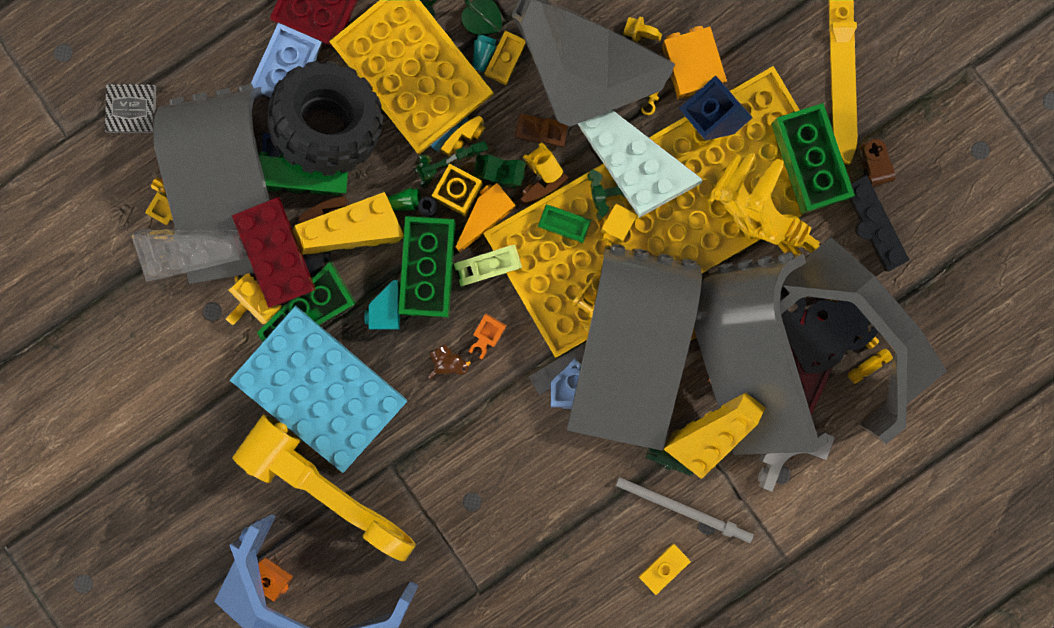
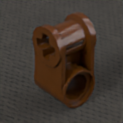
[859,139,895,187]

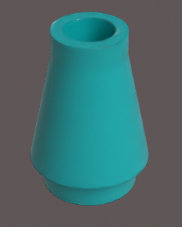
[472,35,497,72]

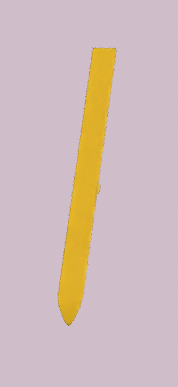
[829,0,858,165]

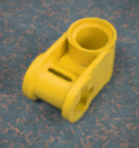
[523,142,563,183]
[572,272,601,318]

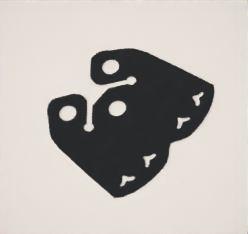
[781,297,878,374]

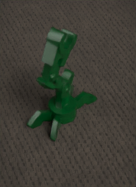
[414,141,489,189]
[587,169,626,220]

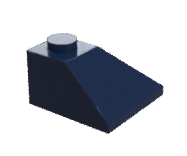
[679,75,753,141]

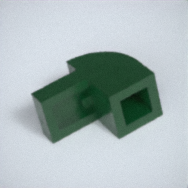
[472,155,526,189]

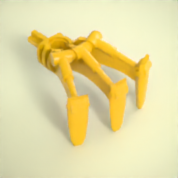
[707,153,820,253]

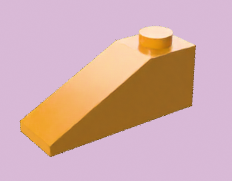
[456,183,516,253]

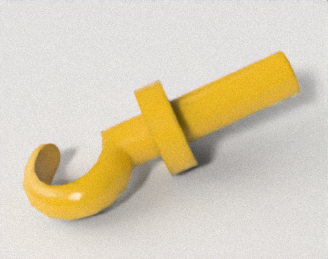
[641,92,659,116]

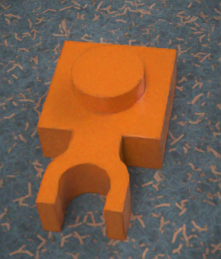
[468,313,507,359]

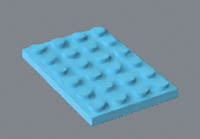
[230,305,407,473]

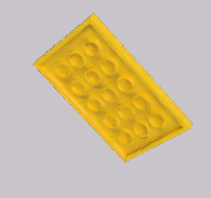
[329,0,494,155]

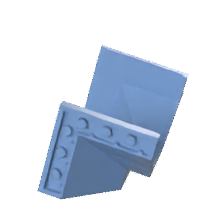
[214,514,419,628]

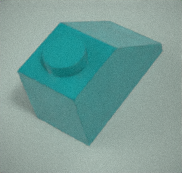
[364,280,400,330]

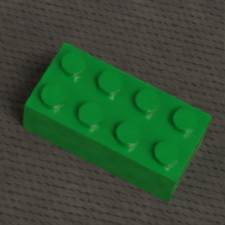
[771,103,855,215]
[399,216,456,318]

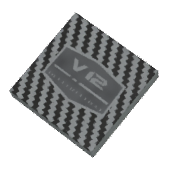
[105,84,156,133]

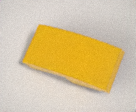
[441,116,485,157]

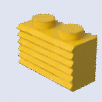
[228,273,281,324]

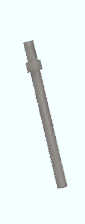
[615,477,754,543]

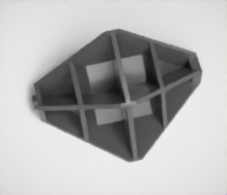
[512,0,675,127]

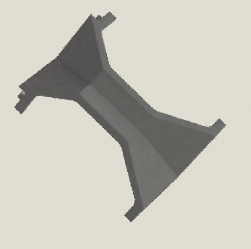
[780,237,947,444]

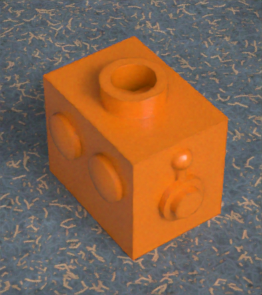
[258,558,293,602]

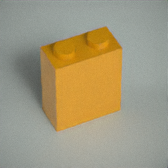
[662,26,727,100]

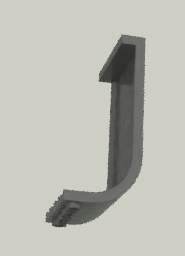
[153,84,269,284]
[567,244,702,451]
[694,252,829,455]

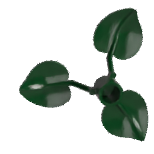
[420,0,502,35]

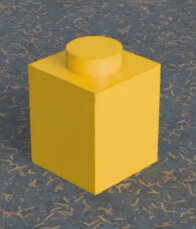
[600,204,637,244]

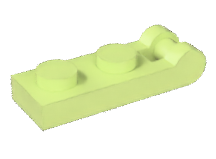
[454,244,522,286]

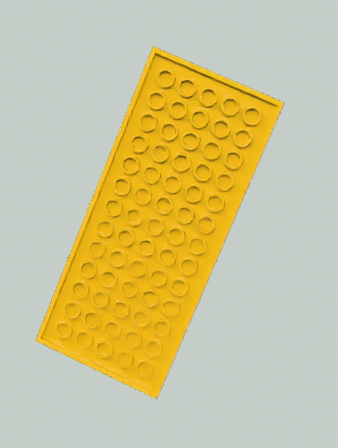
[483,66,804,358]

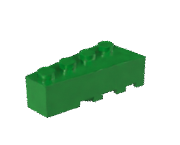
[258,151,348,196]
[257,261,356,342]

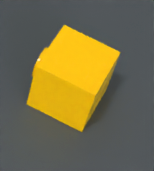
[432,164,483,217]

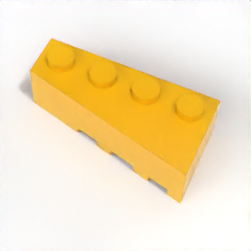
[293,192,404,255]
[663,392,765,479]

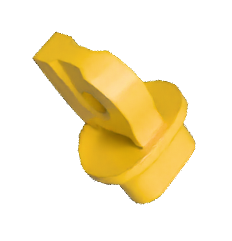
[623,17,662,42]

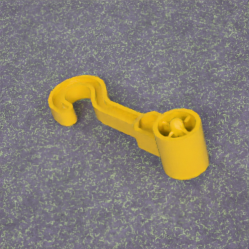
[232,414,416,561]

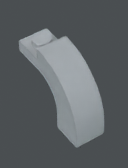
[758,431,835,492]

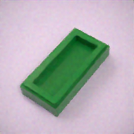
[538,204,591,244]

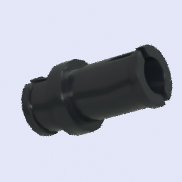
[418,196,438,217]

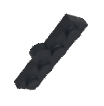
[849,175,909,272]

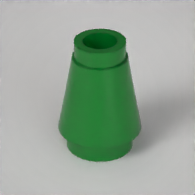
[387,187,422,211]

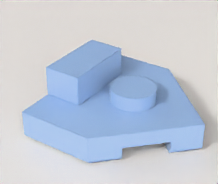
[551,359,581,409]

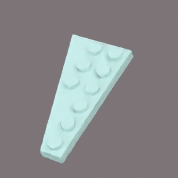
[578,110,703,218]

